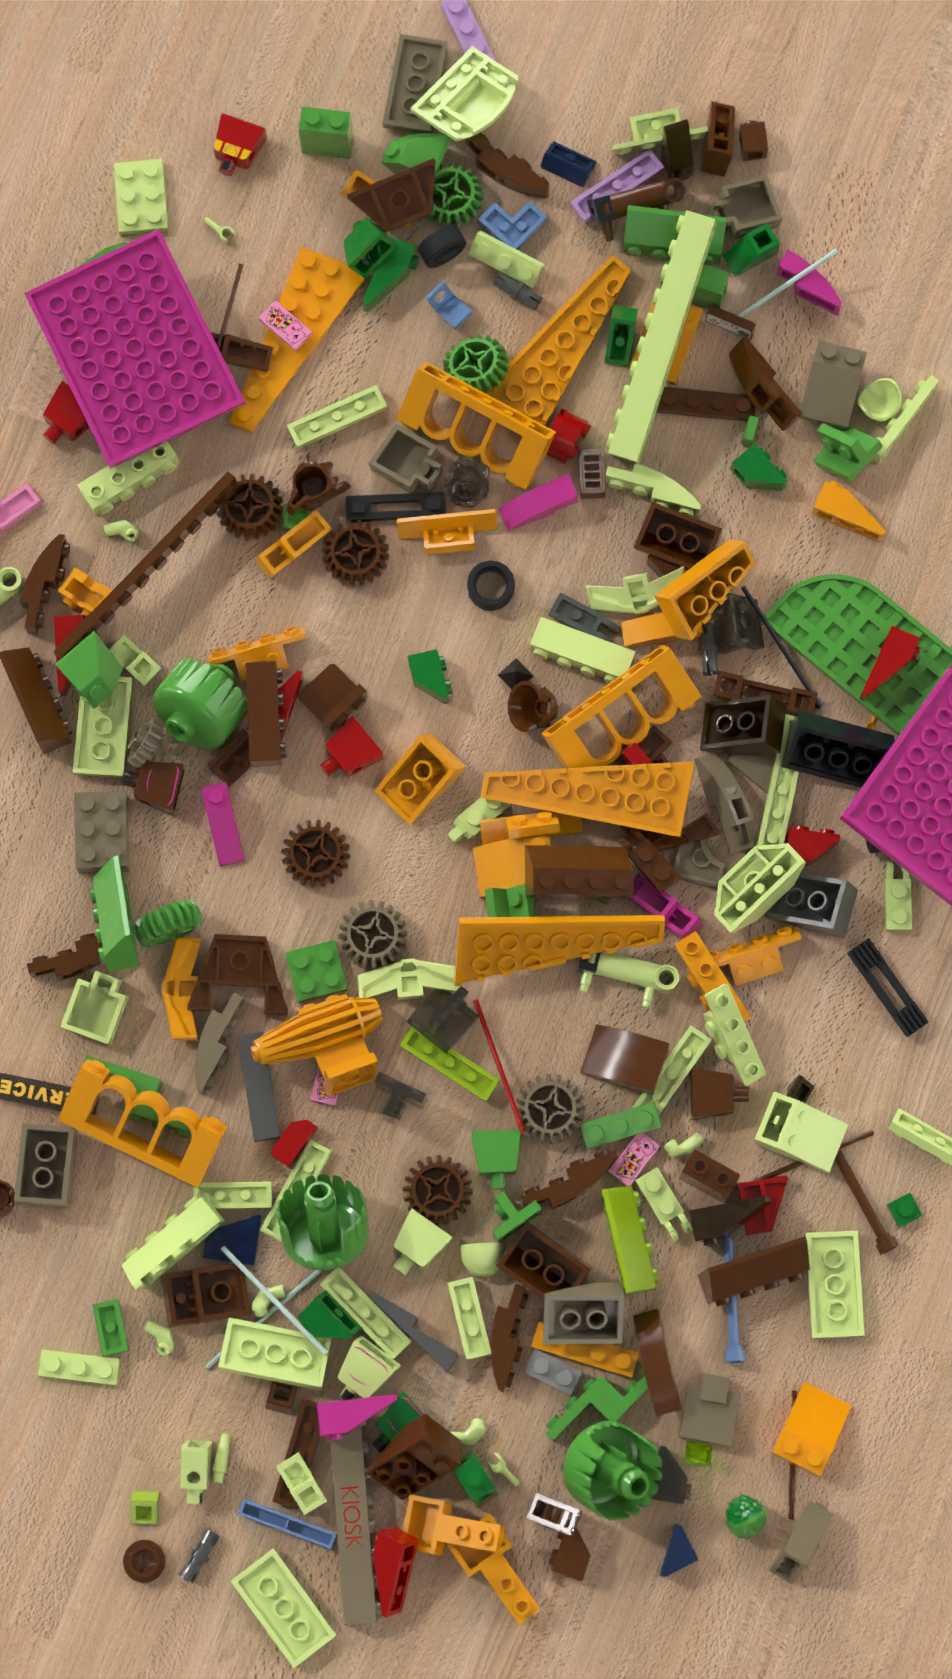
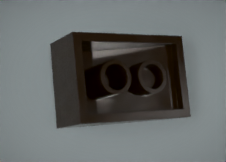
[700,695,786,756]

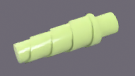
[212,1433,230,1484]

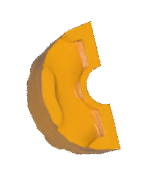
[58,567,112,618]

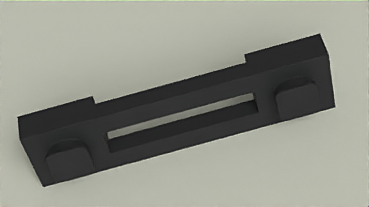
[346,492,446,523]
[847,938,929,1037]

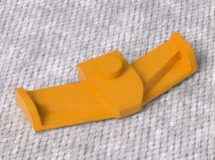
[161,937,202,1041]

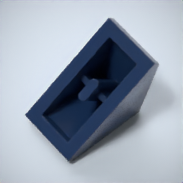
[659,1524,699,1577]

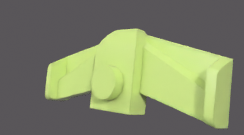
[586,566,686,615]
[358,958,462,1000]

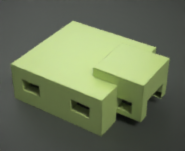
[60,971,129,1045]

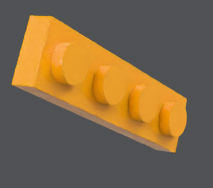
[531,1322,639,1378]

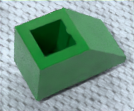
[723,223,780,277]
[730,444,787,491]
[408,649,453,704]

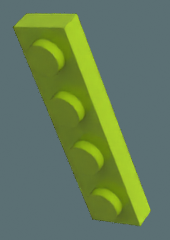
[399,1024,500,1102]

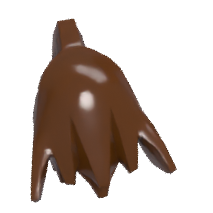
[287,455,351,516]

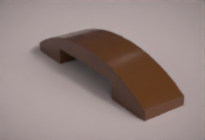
[713,671,817,716]
[633,1309,682,1416]

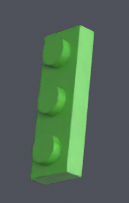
[580,1101,662,1149]

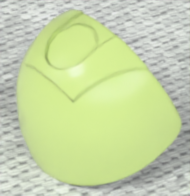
[857,378,902,421]
[460,1243,505,1277]

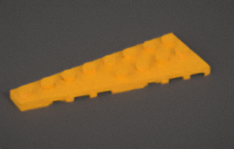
[229,247,368,434]
[485,254,631,426]
[480,761,695,837]
[454,915,665,986]

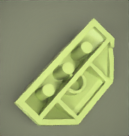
[714,843,806,934]

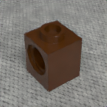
[739,120,768,161]

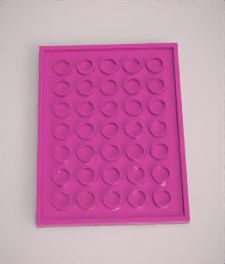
[24,229,245,469]
[839,665,952,906]

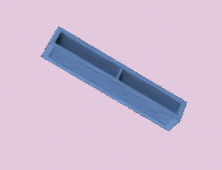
[238,1499,337,1550]

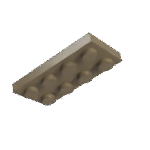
[383,34,448,133]

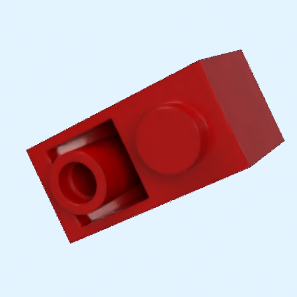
[786,825,840,866]

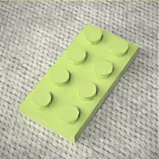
[73,677,133,778]
[805,1231,865,1339]
[218,1318,332,1390]
[231,1548,337,1668]

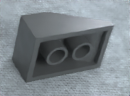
[765,873,858,938]

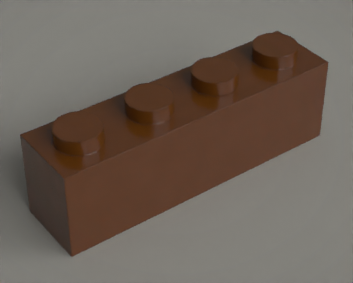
[245,661,286,767]

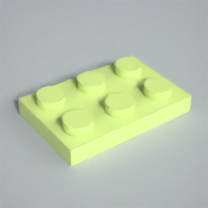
[114,159,168,235]

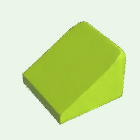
[131,1491,159,1525]

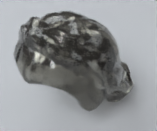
[444,457,490,508]

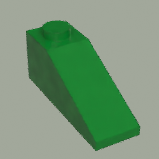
[362,237,420,312]

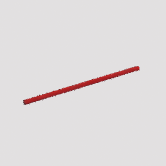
[473,999,526,1134]

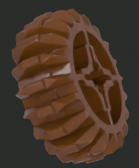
[216,473,283,541]
[322,520,389,587]
[281,820,350,889]
[403,1155,473,1226]

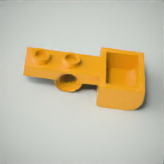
[403,1495,505,1556]
[447,1513,540,1625]

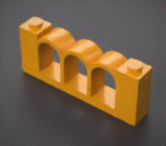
[396,362,556,490]
[541,645,702,768]
[58,1059,228,1188]

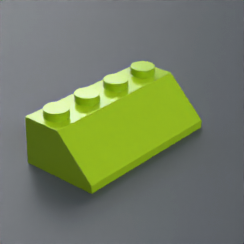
[600,1185,659,1297]

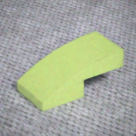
[109,635,161,686]
[276,1452,327,1515]

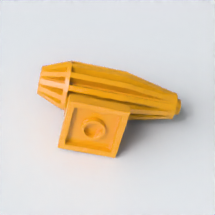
[250,994,383,1097]

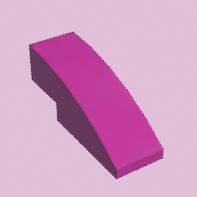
[776,249,842,316]
[499,474,578,531]
[627,873,703,940]

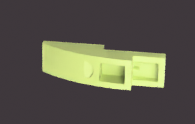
[605,463,701,517]

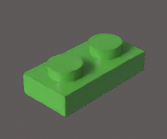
[92,1299,129,1357]

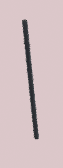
[741,586,823,709]

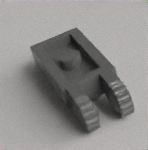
[548,593,621,643]

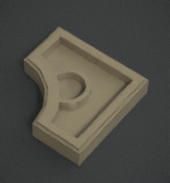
[673,839,726,889]

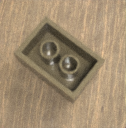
[74,791,130,874]
[14,1123,78,1209]

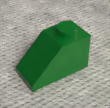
[605,305,638,366]
[297,1290,362,1339]

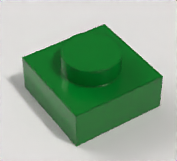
[887,1192,923,1228]

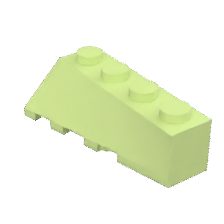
[122,1196,225,1290]

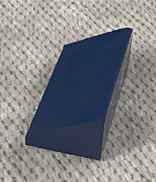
[540,141,597,187]

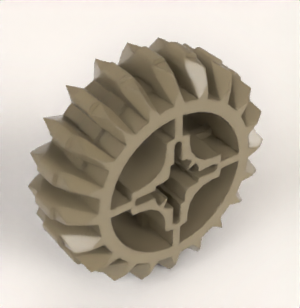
[338,900,408,970]
[516,1074,585,1144]

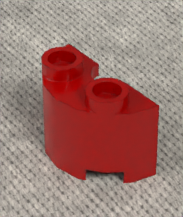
[546,408,591,464]

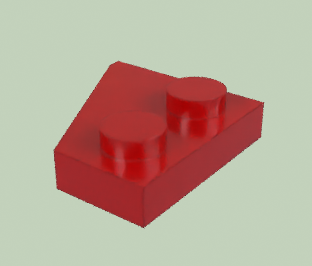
[737,1175,788,1236]

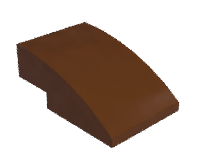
[580,1024,670,1095]
[161,1262,251,1328]

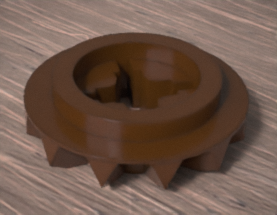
[123,1540,166,1583]

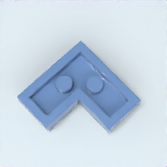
[478,201,547,250]

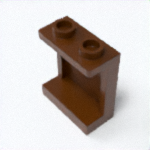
[679,1150,740,1204]

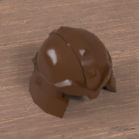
[508,681,558,732]

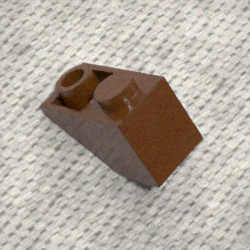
[548,1519,591,1581]

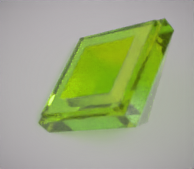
[684,1442,712,1468]

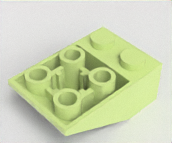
[755,1091,848,1173]

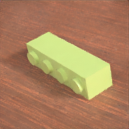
[530,617,636,683]

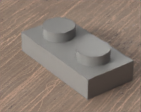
[523,1349,582,1396]

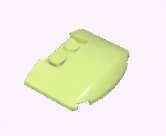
[410,46,518,141]

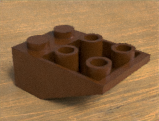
[366,1414,462,1500]

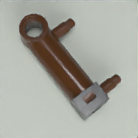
[587,178,686,242]

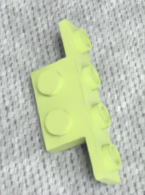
[610,108,709,155]
[703,984,766,1086]

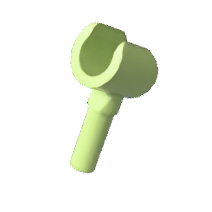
[204,217,234,243]
[487,1453,520,1486]

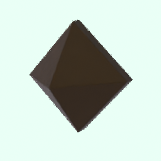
[786,1075,814,1103]

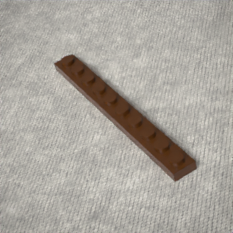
[54,471,237,660]

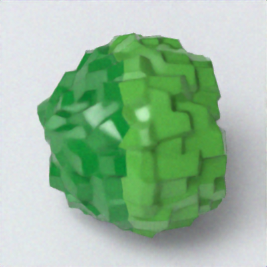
[725,1494,767,1539]

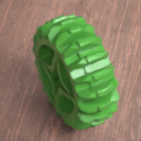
[428,162,483,228]
[443,333,509,394]
[133,900,203,948]

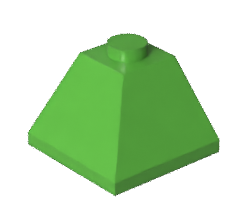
[381,133,451,174]
[55,631,123,709]

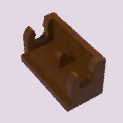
[208,728,251,788]

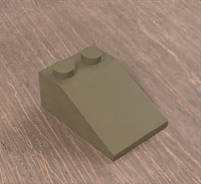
[799,340,867,430]
[543,1282,624,1344]

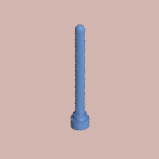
[723,1236,746,1363]

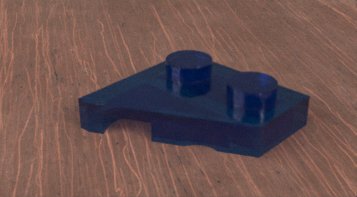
[202,1215,262,1266]

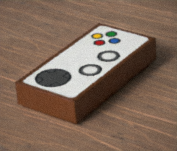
[706,305,756,340]

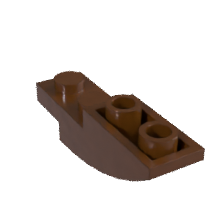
[466,132,549,199]
[729,336,802,431]
[20,534,70,635]
[27,933,103,981]
[521,1149,617,1210]
[491,1284,529,1392]

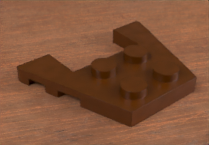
[620,753,719,852]
[187,934,288,1015]

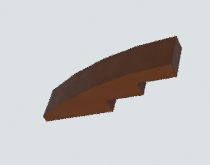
[211,332,273,372]

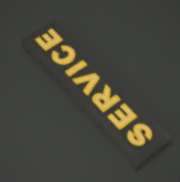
[0,1073,100,1115]

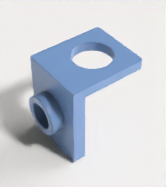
[426,281,473,330]

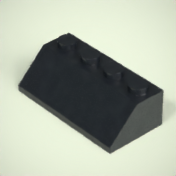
[782,710,895,788]

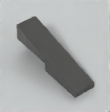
[238,1032,280,1143]
[369,1291,458,1373]

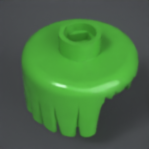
[153,658,247,750]
[277,1174,369,1270]
[563,1421,662,1521]

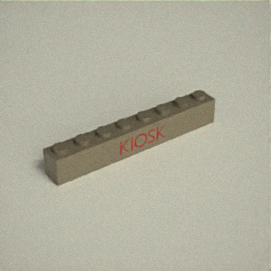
[330,1421,382,1625]

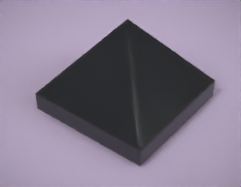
[498,658,533,690]

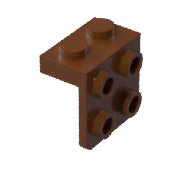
[298,664,368,732]

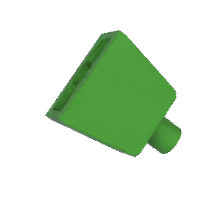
[471,1129,521,1190]

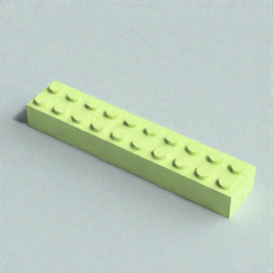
[606,210,717,464]

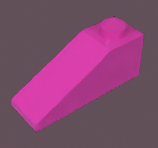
[201,782,245,867]
[317,1394,398,1441]

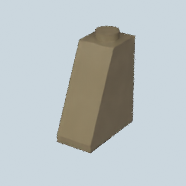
[769,1501,834,1584]

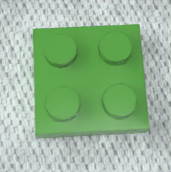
[285,940,348,1003]

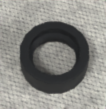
[417,225,467,268]
[467,560,515,611]

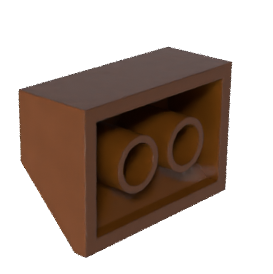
[633,502,722,570]
[496,1222,592,1300]

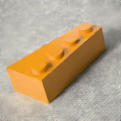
[654,539,756,641]

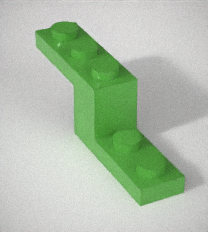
[84,1056,192,1139]
[546,1370,648,1441]

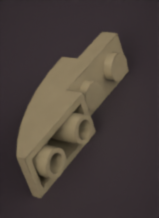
[694,753,755,854]
[195,992,246,1095]

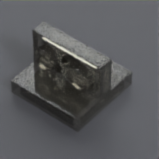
[713,593,765,654]
[407,986,479,1054]
[375,1072,427,1124]

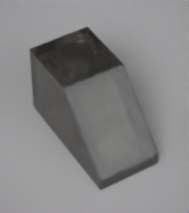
[651,1446,692,1505]

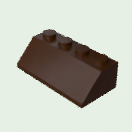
[0,647,73,755]
[525,845,634,898]
[697,1236,810,1307]

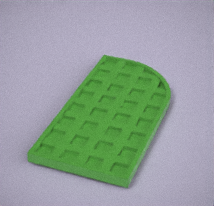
[761,574,952,736]

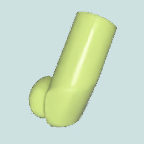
[103,520,140,542]
[664,1132,704,1158]
[252,1285,285,1317]
[144,1320,175,1356]
[450,1418,486,1446]

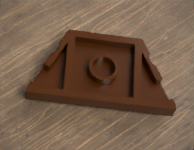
[347,158,436,232]

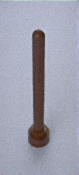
[835,1148,899,1255]

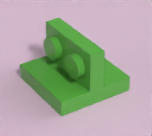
[813,423,883,482]
[485,884,536,917]
[493,1191,542,1243]

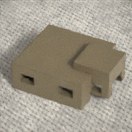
[709,175,783,238]
[369,424,444,493]
[678,1373,740,1447]

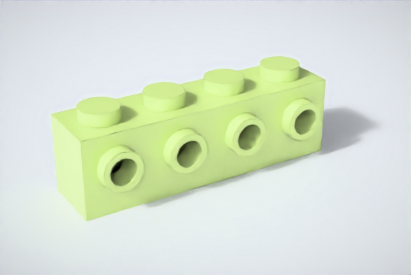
[77,442,180,516]

